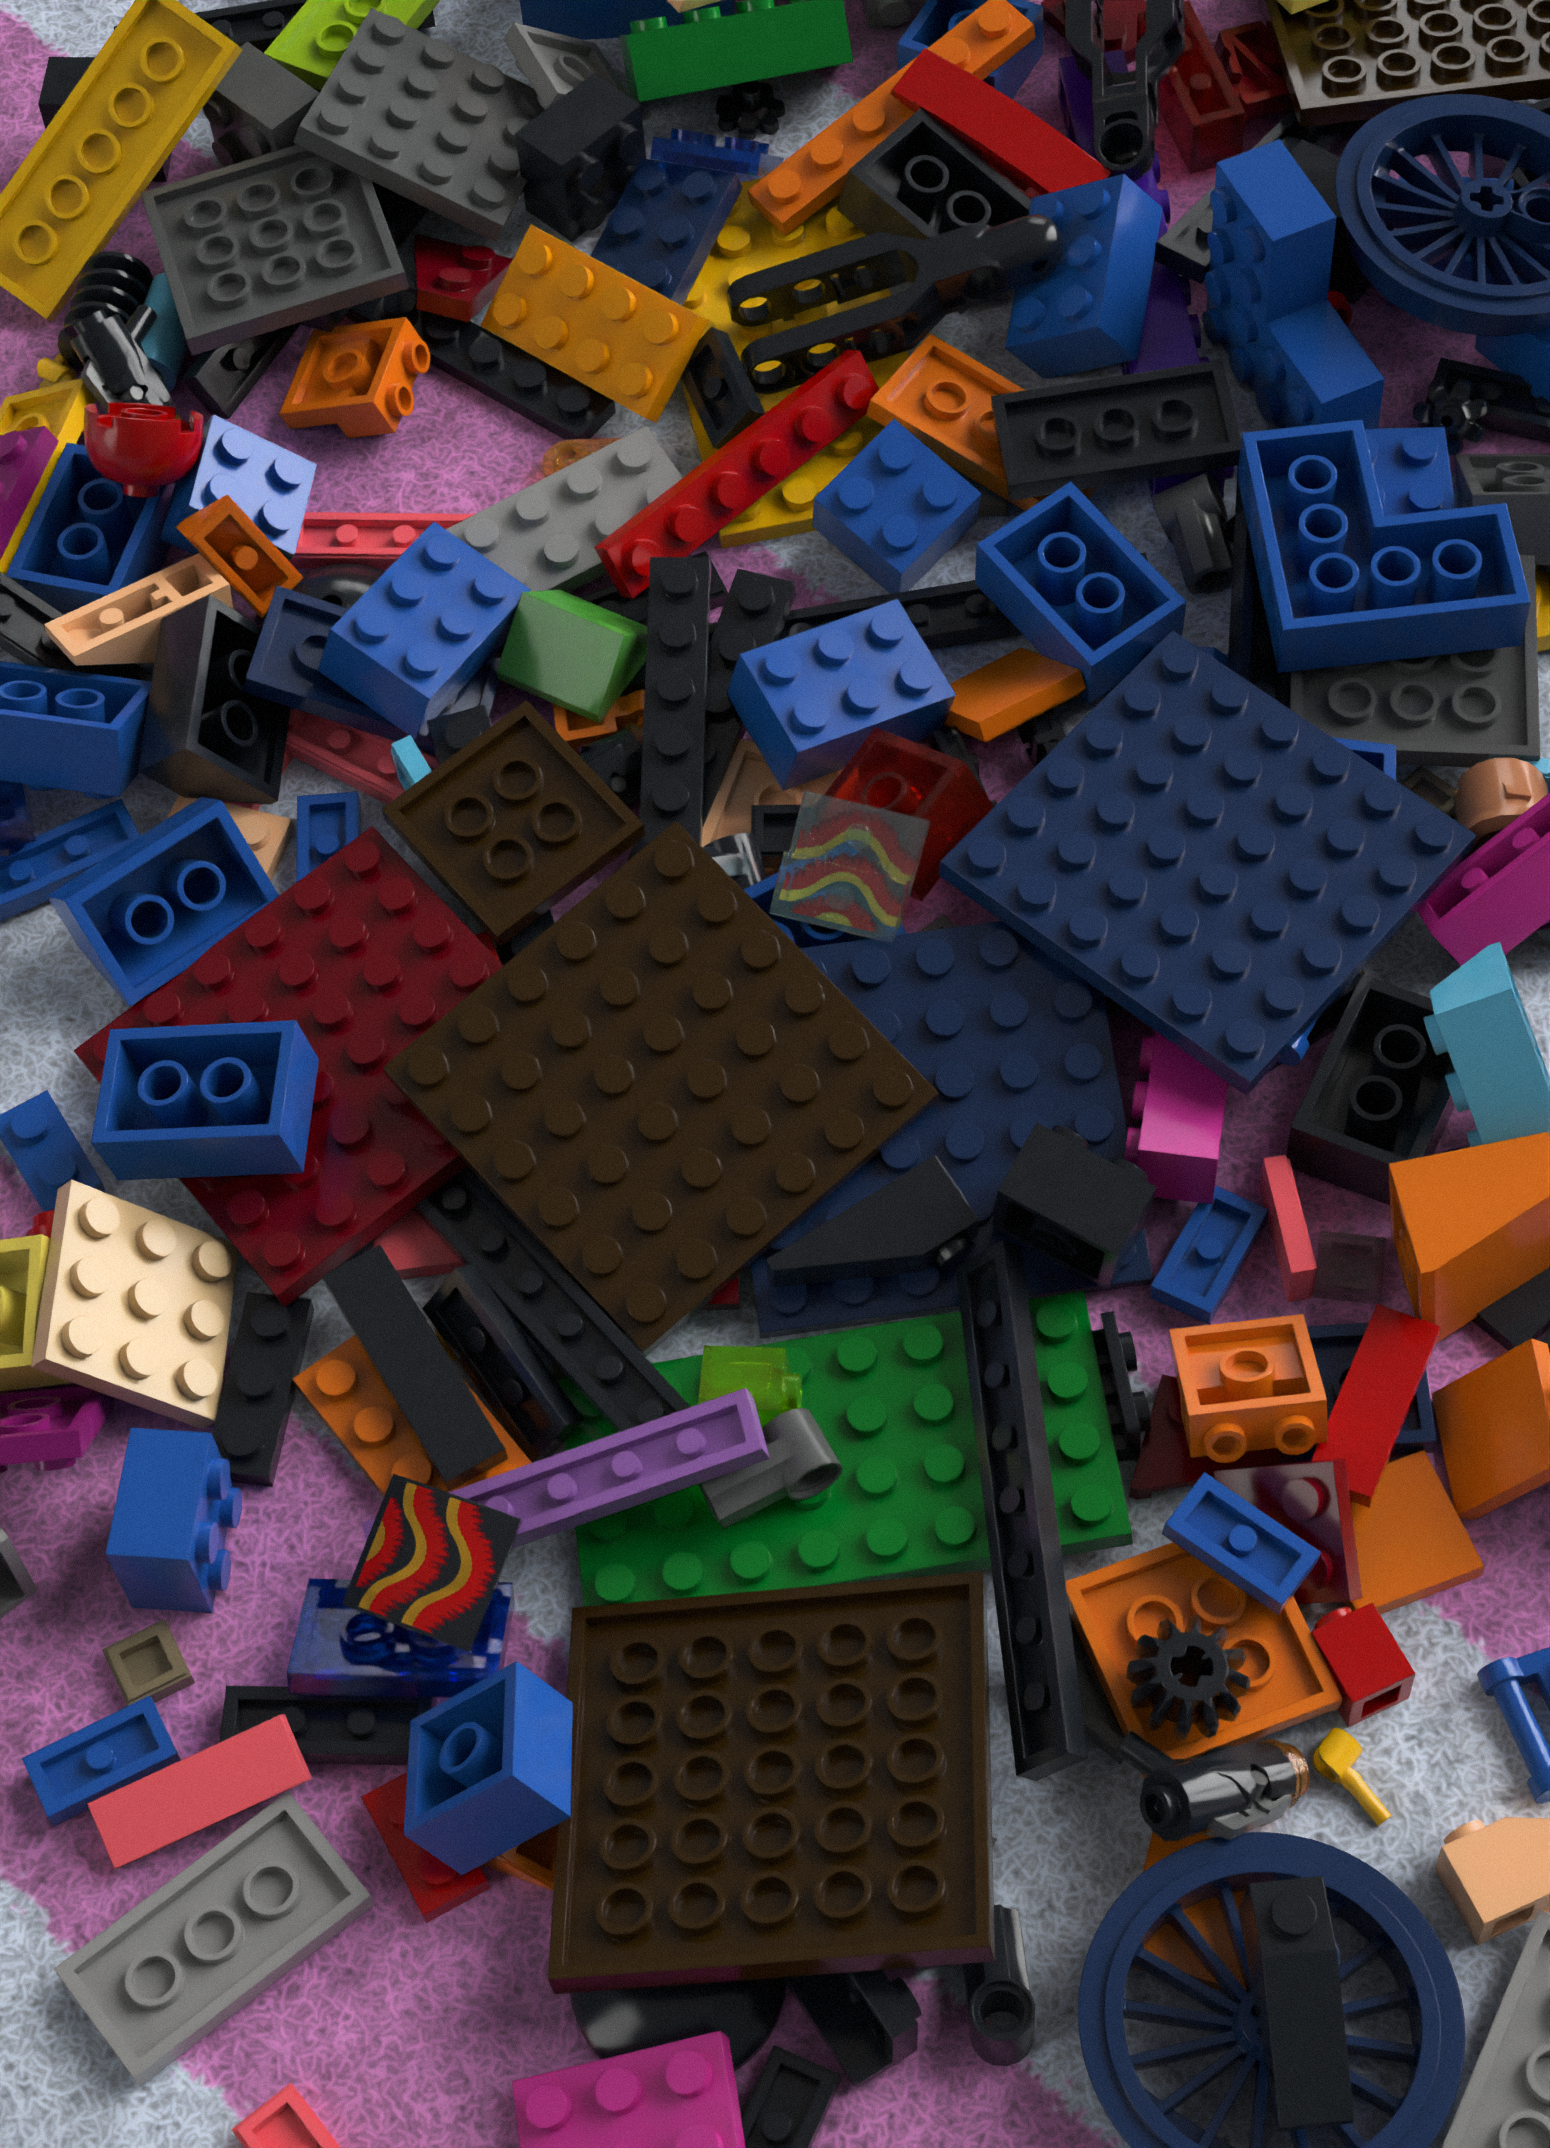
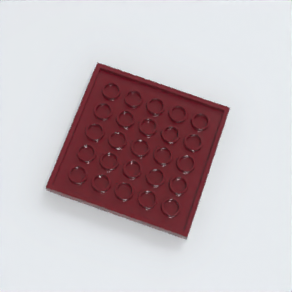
[73,826,503,1307]

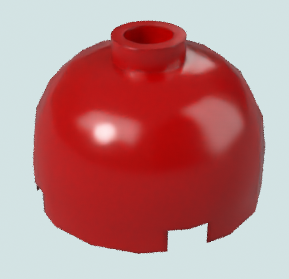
[83,402,204,497]

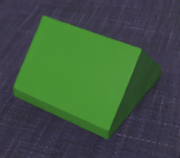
[497,590,647,723]

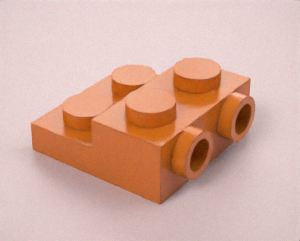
[279,317,430,439]
[1169,1314,1328,1463]

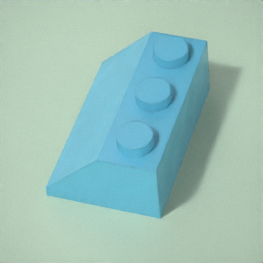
[1423,942,1550,1147]

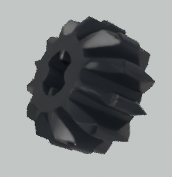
[1126,1615,1250,1742]

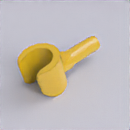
[36,353,76,389]
[1312,1727,1392,1826]

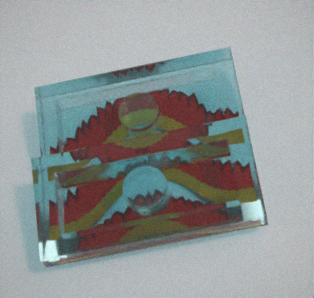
[769,790,930,944]

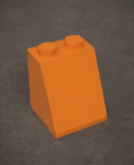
[1389,1132,1550,1344]

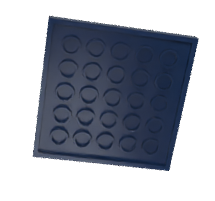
[938,630,1477,1096]
[750,921,1153,1339]

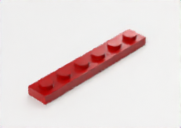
[594,349,879,599]

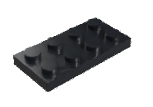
[991,360,1241,501]

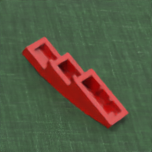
[890,48,1111,195]

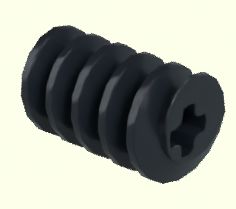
[58,251,153,372]

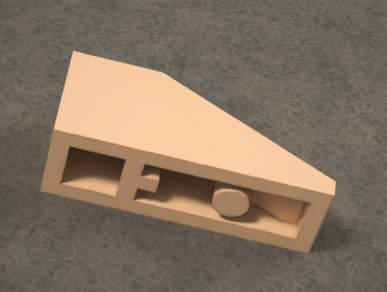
[44,553,233,666]
[1435,1817,1550,1946]

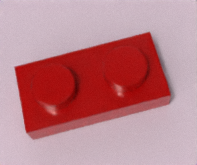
[361,1772,490,1923]

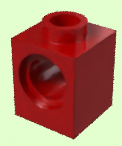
[1311,1602,1415,1728]

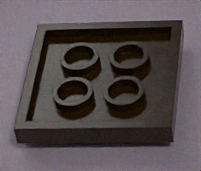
[381,700,645,947]

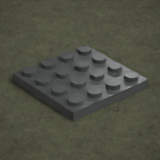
[293,8,545,242]
[141,145,409,356]
[1290,555,1540,767]

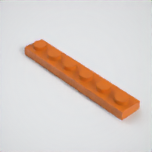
[747,0,1035,236]

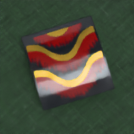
[342,1474,522,1653]

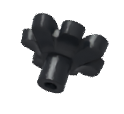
[715,80,786,141]
[1413,378,1490,455]

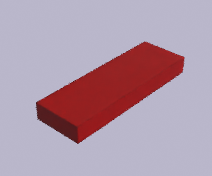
[1311,1303,1441,1508]

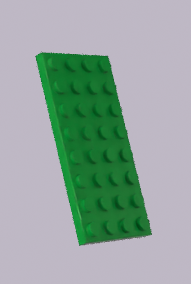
[558,1290,1133,1625]

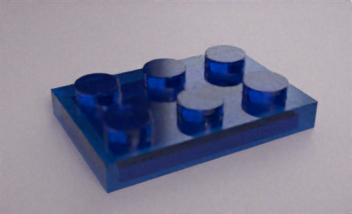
[286,1578,515,1698]

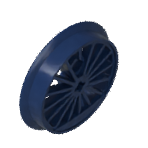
[1335,94,1550,336]
[1078,1832,1466,2148]

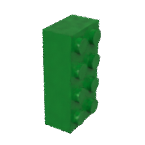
[619,0,853,102]

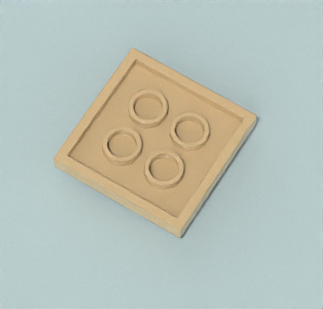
[31,1180,238,1428]

